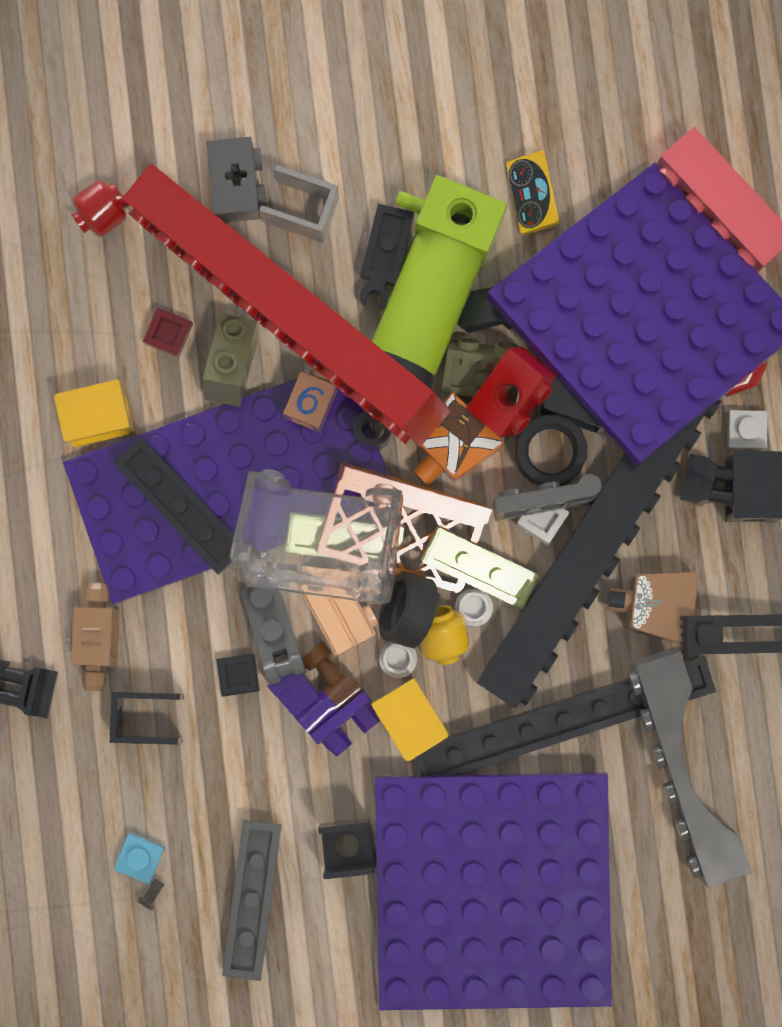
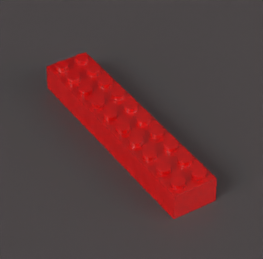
[122,163,451,447]

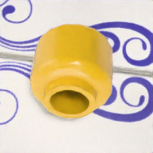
[420,605,469,665]

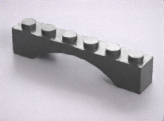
[628,647,751,888]

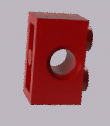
[466,347,557,438]

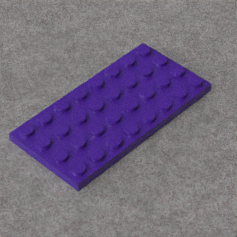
[63,374,395,605]

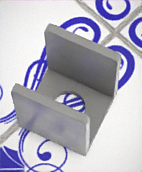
[259,165,339,243]

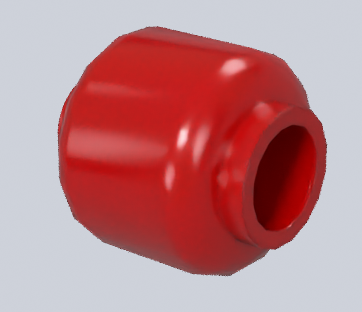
[71,180,129,237]

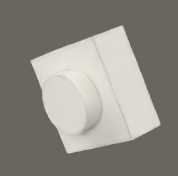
[727,410,767,450]
[516,509,569,546]

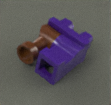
[267,641,380,757]

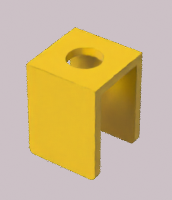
[54,379,136,448]
[371,678,448,761]

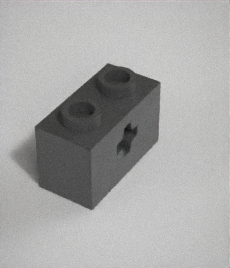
[206,136,267,223]

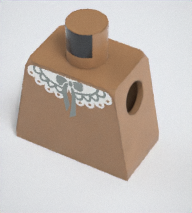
[607,572,699,645]

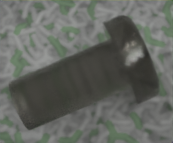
[137,879,165,911]

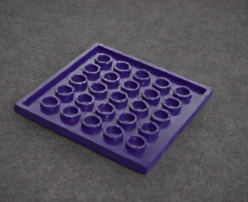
[486,163,782,467]
[375,772,612,1011]

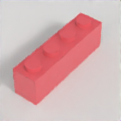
[657,127,782,273]

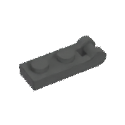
[492,474,601,521]
[240,578,307,686]

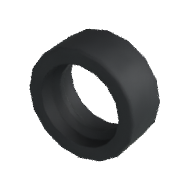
[515,414,587,486]
[379,571,438,648]

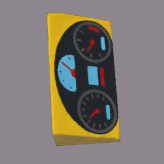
[506,150,559,235]

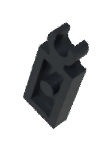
[360,203,414,310]

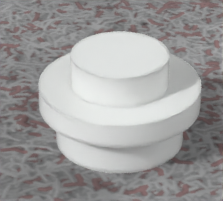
[455,589,493,627]
[379,642,417,678]

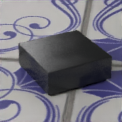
[216,653,260,697]

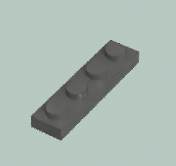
[222,819,282,981]

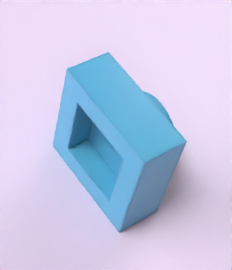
[114,833,165,884]

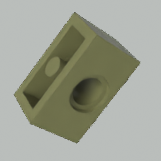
[203,313,257,407]

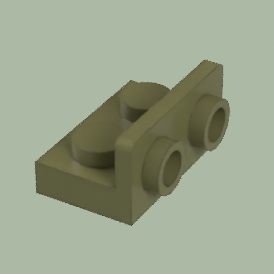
[441,336,518,404]

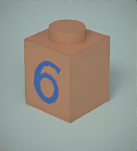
[283,370,337,433]

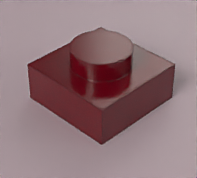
[143,307,193,358]

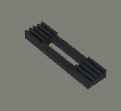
[680,614,782,655]

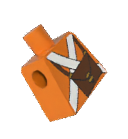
[412,392,505,487]

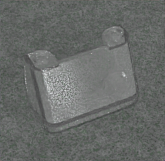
[230,469,404,604]

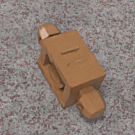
[71,583,120,691]

